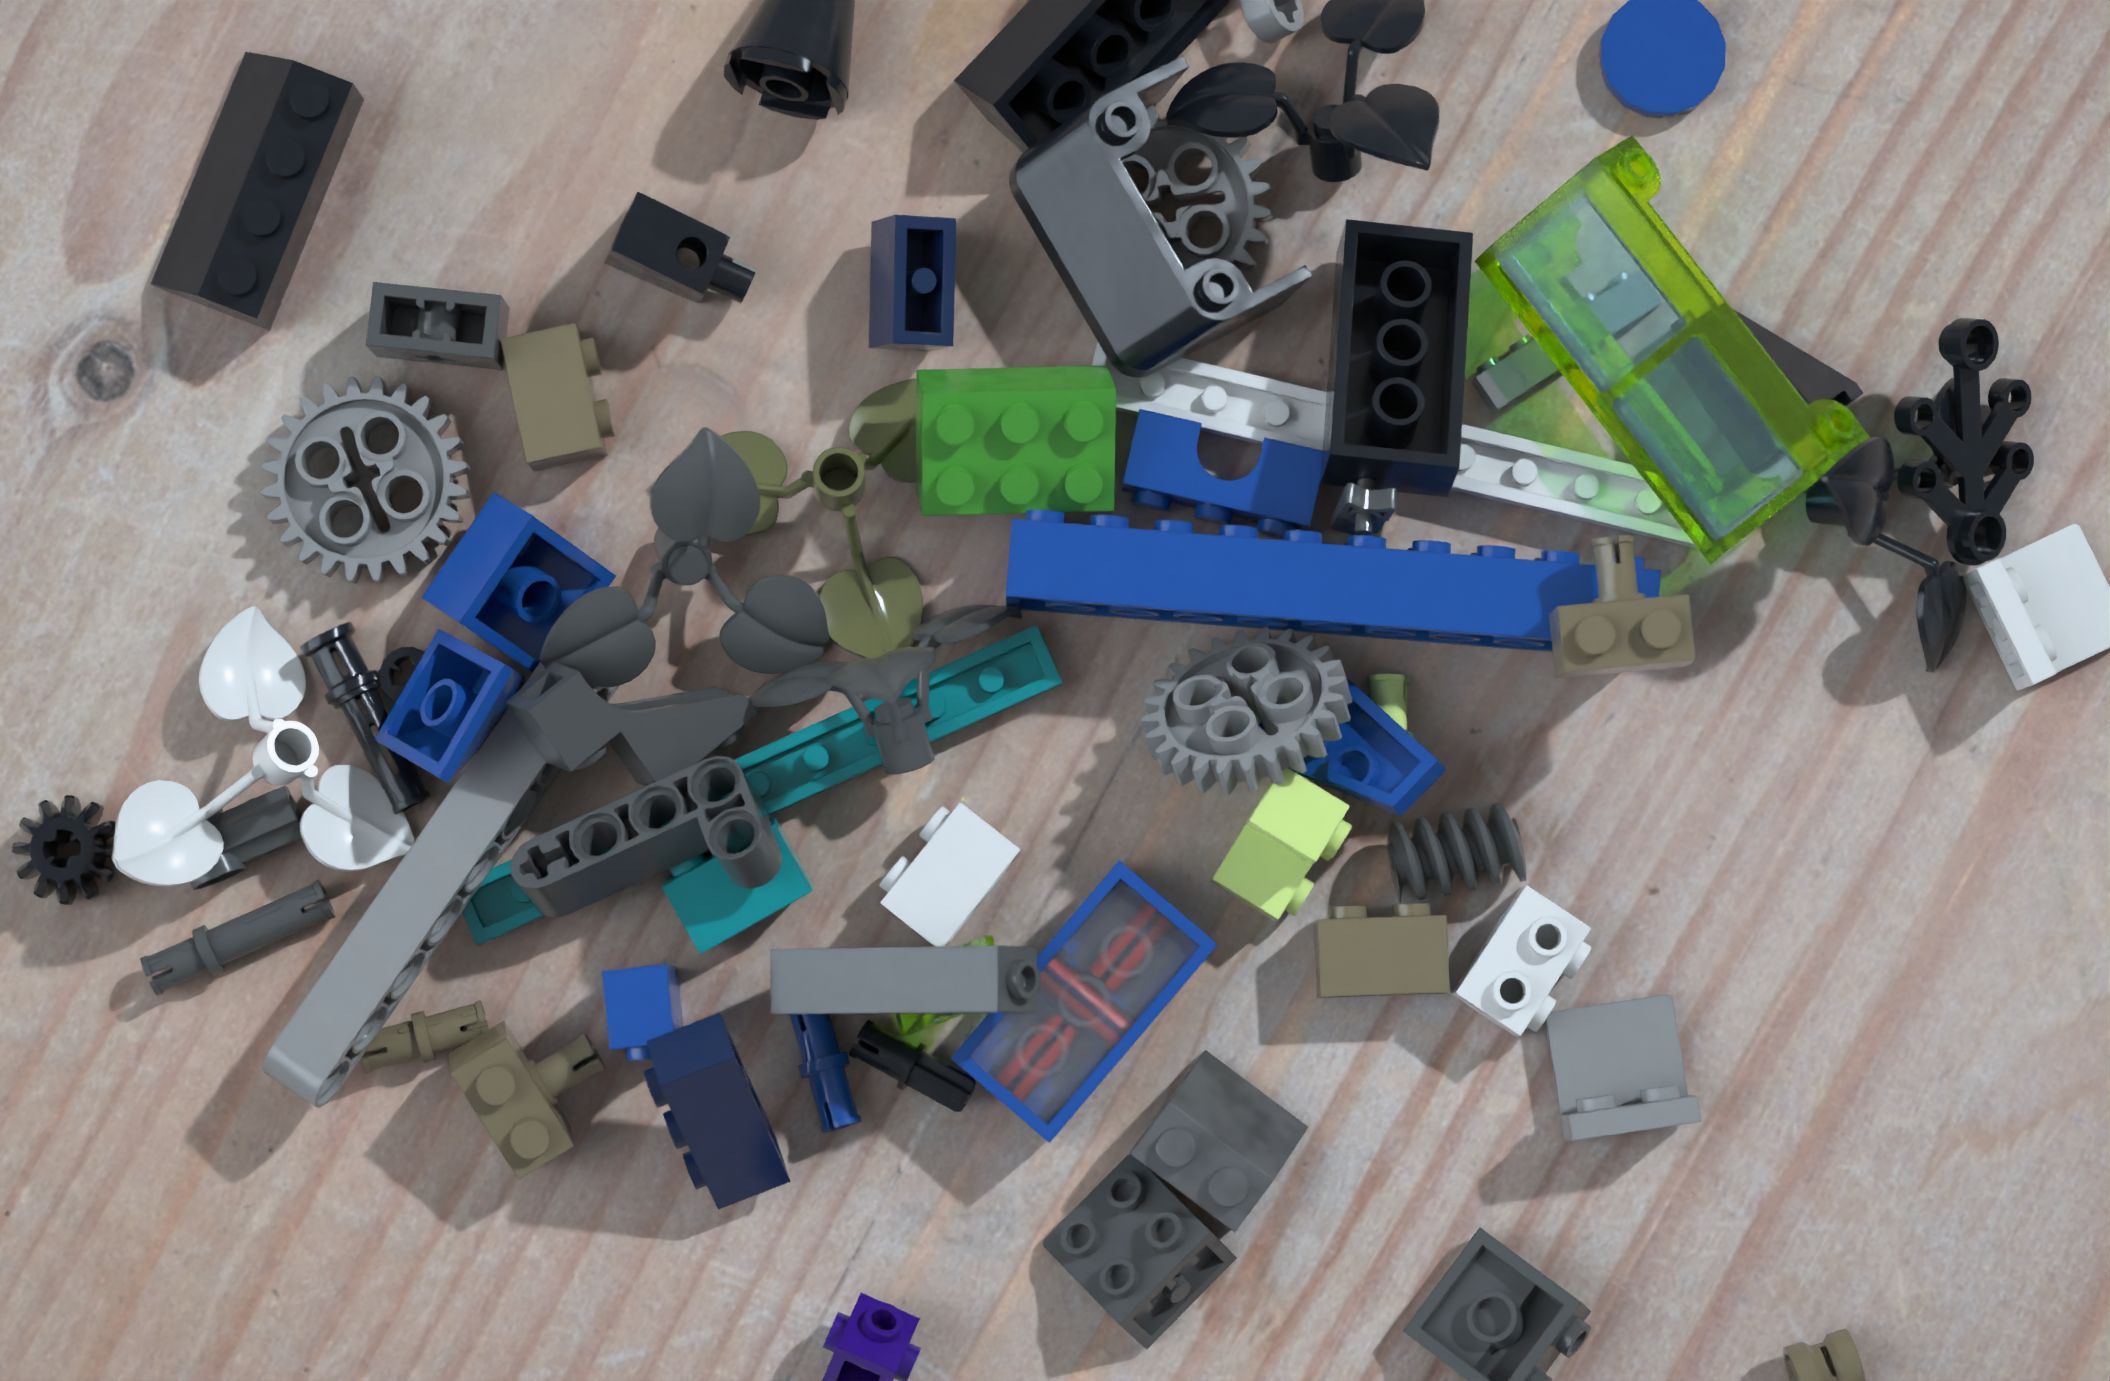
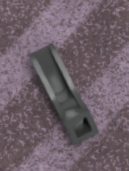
[505,663,759,786]

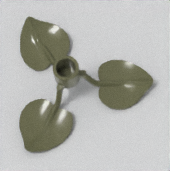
[721,378,923,659]

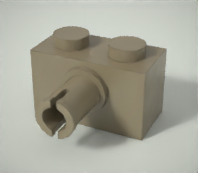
[1549,535,1696,679]
[449,1021,606,1180]

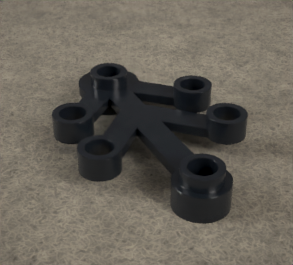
[1894,318,2034,566]

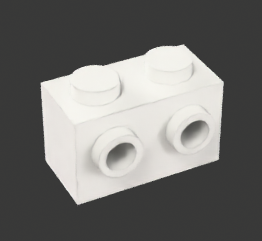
[1450,885,1592,1036]

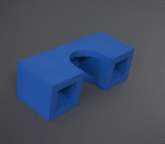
[1121,409,1323,539]

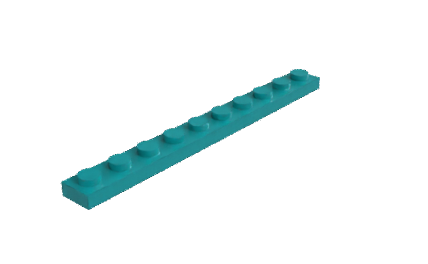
[462,624,1063,946]

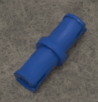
[788,1014,862,1133]

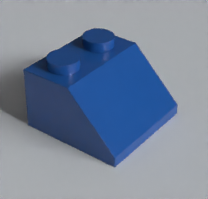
[421,492,616,673]

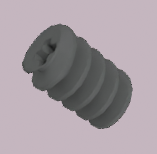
[1387,803,1527,903]

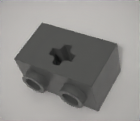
[366,282,510,370]

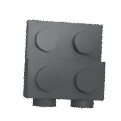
[1403,1228,1591,1381]

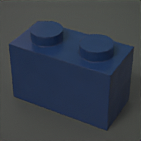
[869,215,956,351]

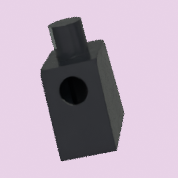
[604,192,756,303]

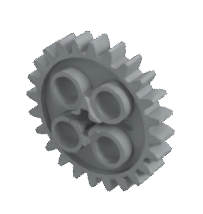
[1121,105,1273,270]
[261,377,470,584]
[1141,627,1352,795]

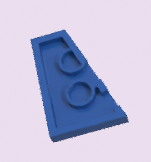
[1258,677,1446,816]

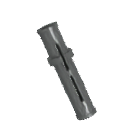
[140,880,336,996]

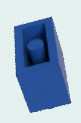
[602,964,683,1061]

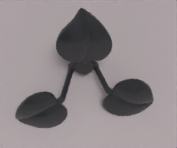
[1166,0,1440,182]
[1806,378,1966,673]

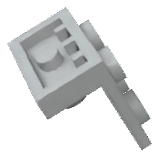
[1545,994,1702,1141]

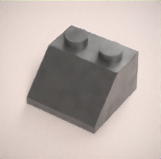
[1129,1050,1308,1232]

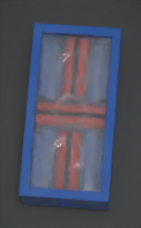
[951,860,1218,1143]

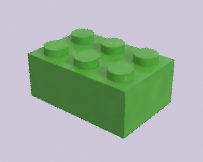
[916,365,1116,516]

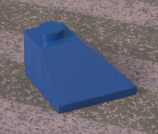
[374,629,526,783]

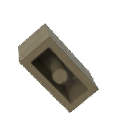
[500,323,615,471]
[1314,903,1450,998]

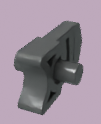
[1331,478,1397,536]

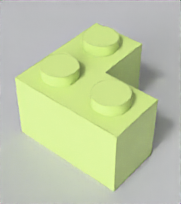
[1210,768,1352,922]

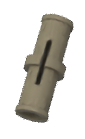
[361,1000,489,1073]

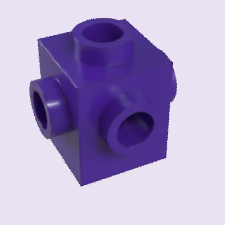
[822,1293,921,1381]

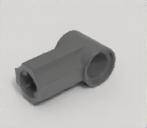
[190,786,303,890]

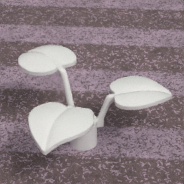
[112,606,415,886]

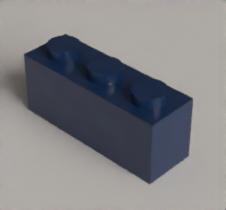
[643,1013,791,1210]

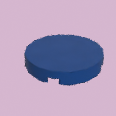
[1599,0,1726,118]

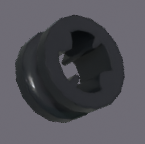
[379,647,425,701]

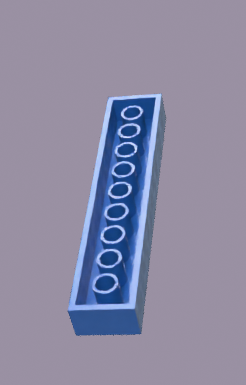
[1006,510,1661,652]

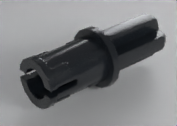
[849,1019,976,1112]

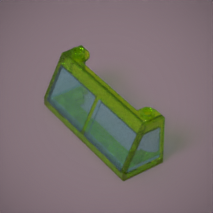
[1474,135,1870,564]

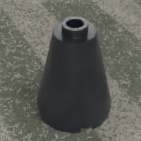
[724,0,855,120]

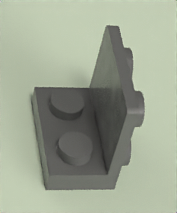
[1043,1154,1237,1350]

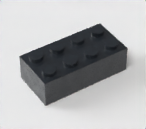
[1320,219,1473,498]

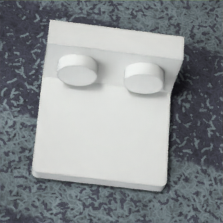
[1963,524,2110,691]

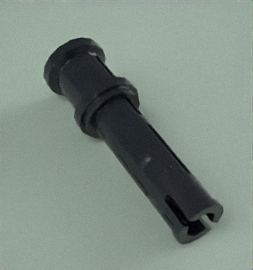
[300,622,431,814]

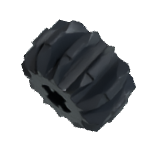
[12,795,118,905]

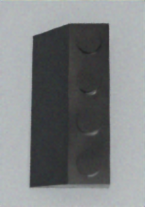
[954,0,1229,153]
[151,52,364,331]

